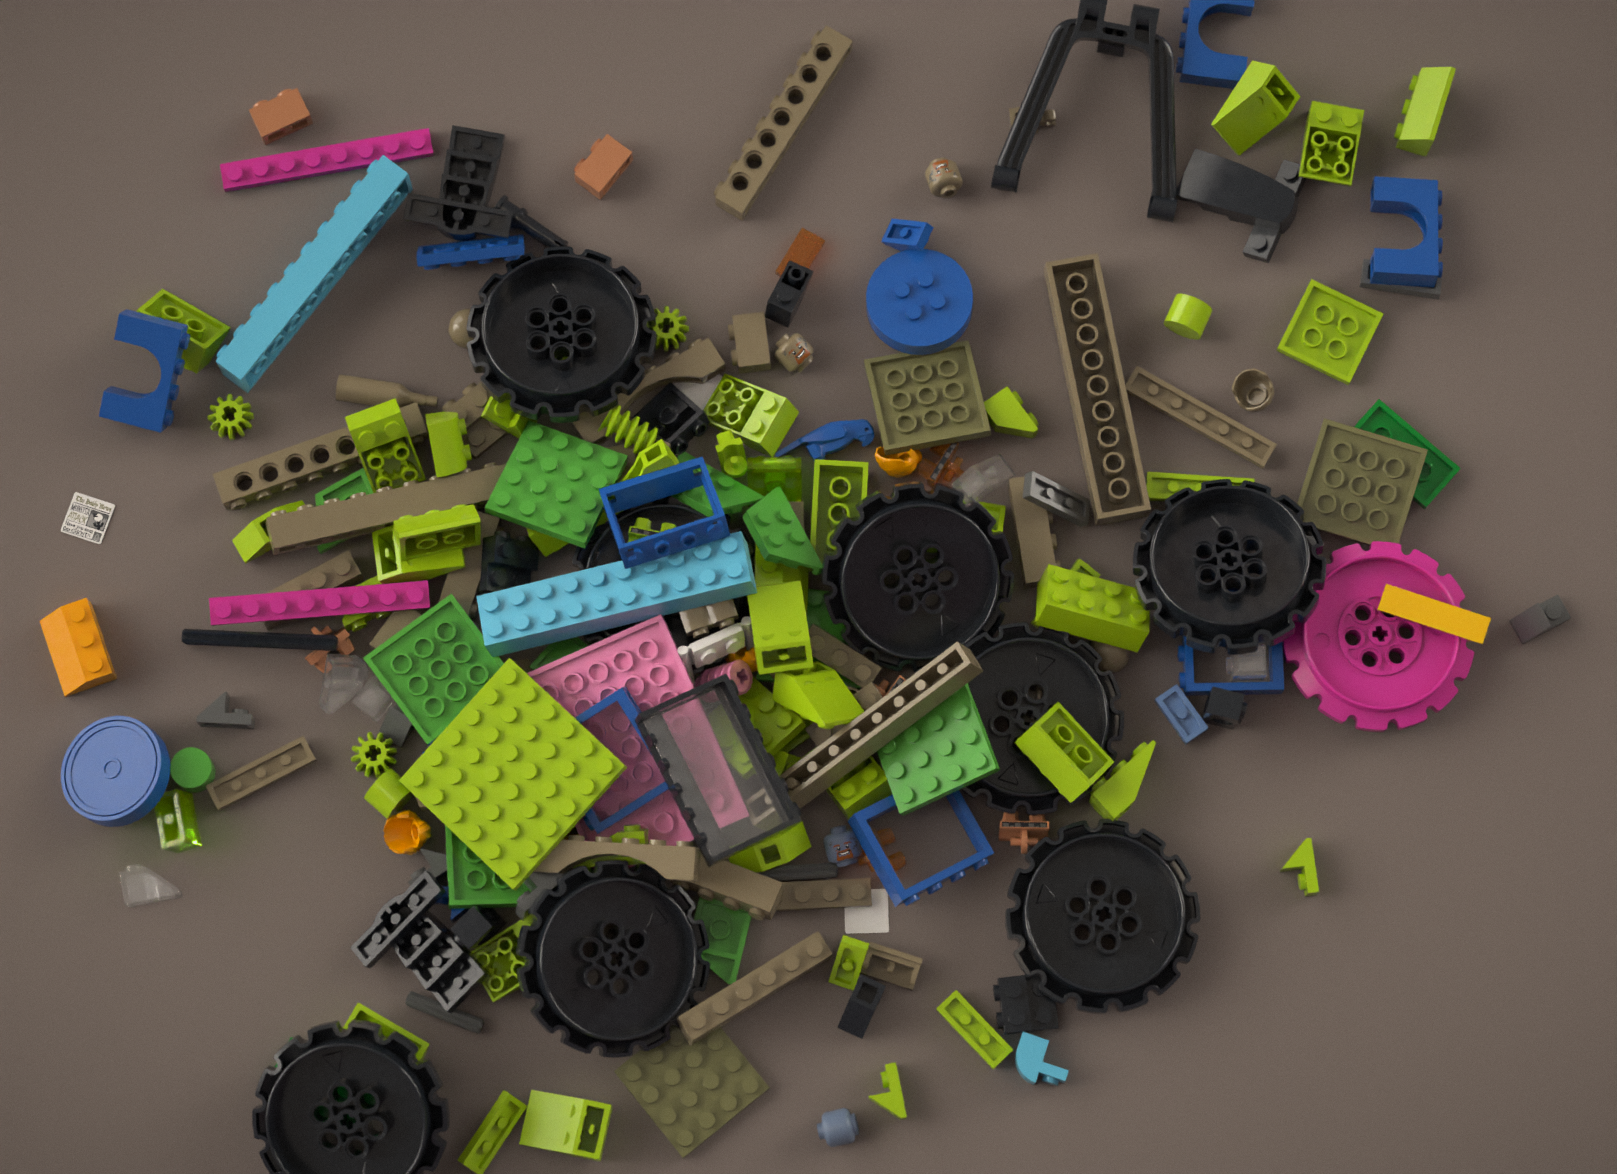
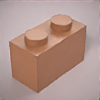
[249,88,313,145]
[574,134,633,200]

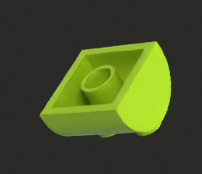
[425,412,472,477]

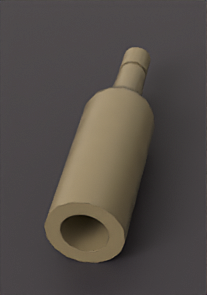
[336,374,438,408]

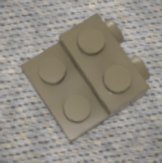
[442,382,508,459]

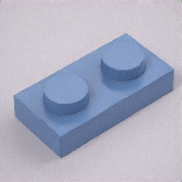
[1154,684,1208,745]

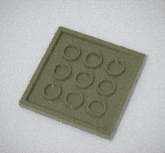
[864,340,991,456]
[1297,418,1428,545]
[614,1002,770,1159]

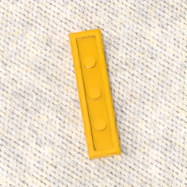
[1377,584,1491,644]

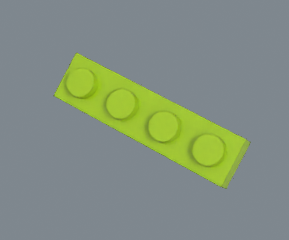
[1146,472,1255,501]

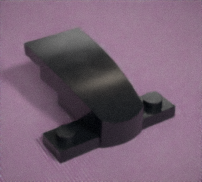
[403,125,514,241]
[1176,149,1307,263]
[350,871,490,1013]

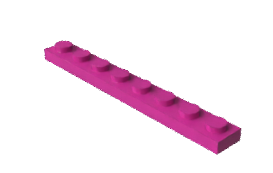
[220,128,434,192]
[209,580,430,626]

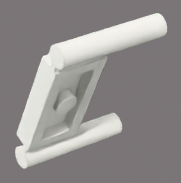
[677,616,754,685]

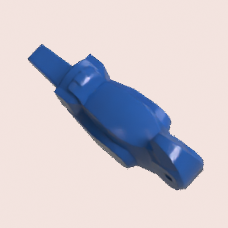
[775,419,874,463]

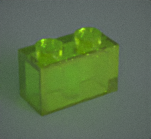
[154,789,202,853]

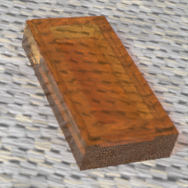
[775,227,825,277]

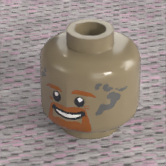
[925,158,963,199]
[774,333,814,373]

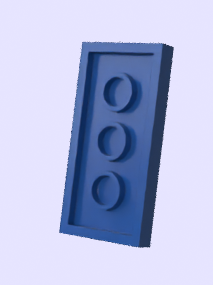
[416,234,525,270]

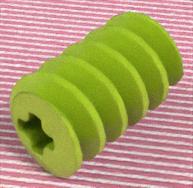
[598,404,658,454]

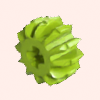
[650,305,689,352]
[207,394,254,440]
[351,732,398,778]

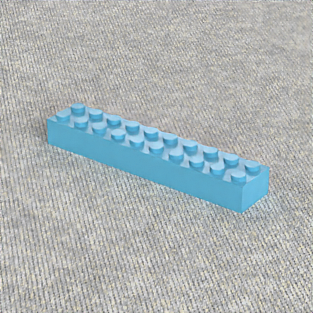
[216,155,413,393]
[476,531,757,657]

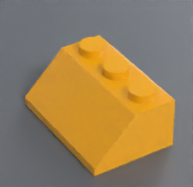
[40,597,117,697]

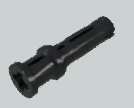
[494,195,569,248]

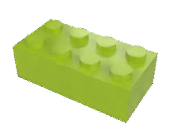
[809,459,869,572]
[1035,564,1150,652]

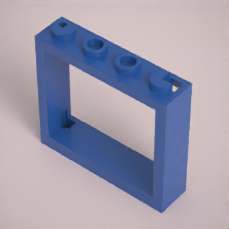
[599,456,730,569]
[1177,588,1284,696]
[575,687,669,834]
[848,790,994,907]

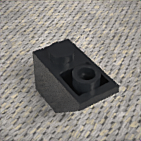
[764,260,813,328]
[837,975,886,1039]

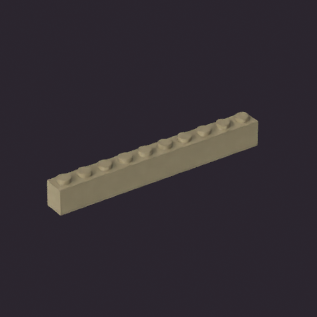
[266,461,508,555]
[745,641,983,832]

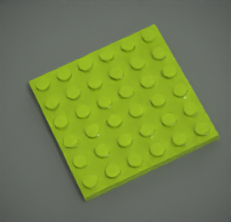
[399,658,627,891]

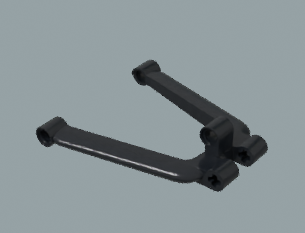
[991,0,1177,222]

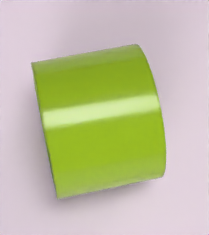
[1164,294,1212,340]
[364,768,413,819]

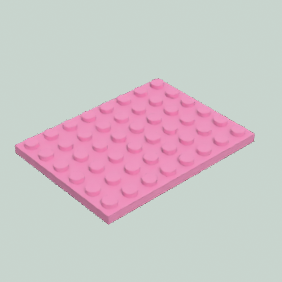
[527,614,749,868]

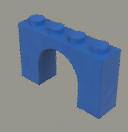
[1176,0,1254,89]
[1370,176,1443,287]
[99,309,190,433]

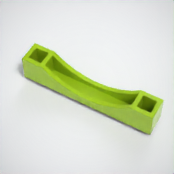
[527,439,679,557]

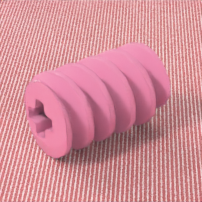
[695,660,753,703]

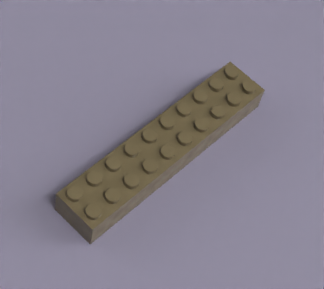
[1044,253,1151,526]

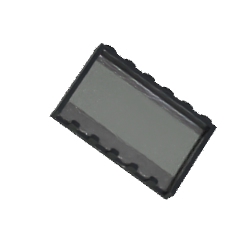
[634,674,802,868]

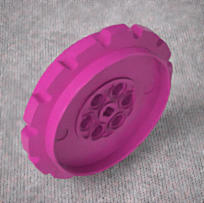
[1282,541,1474,732]

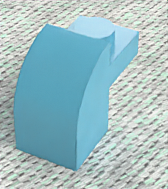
[1015,1032,1069,1086]

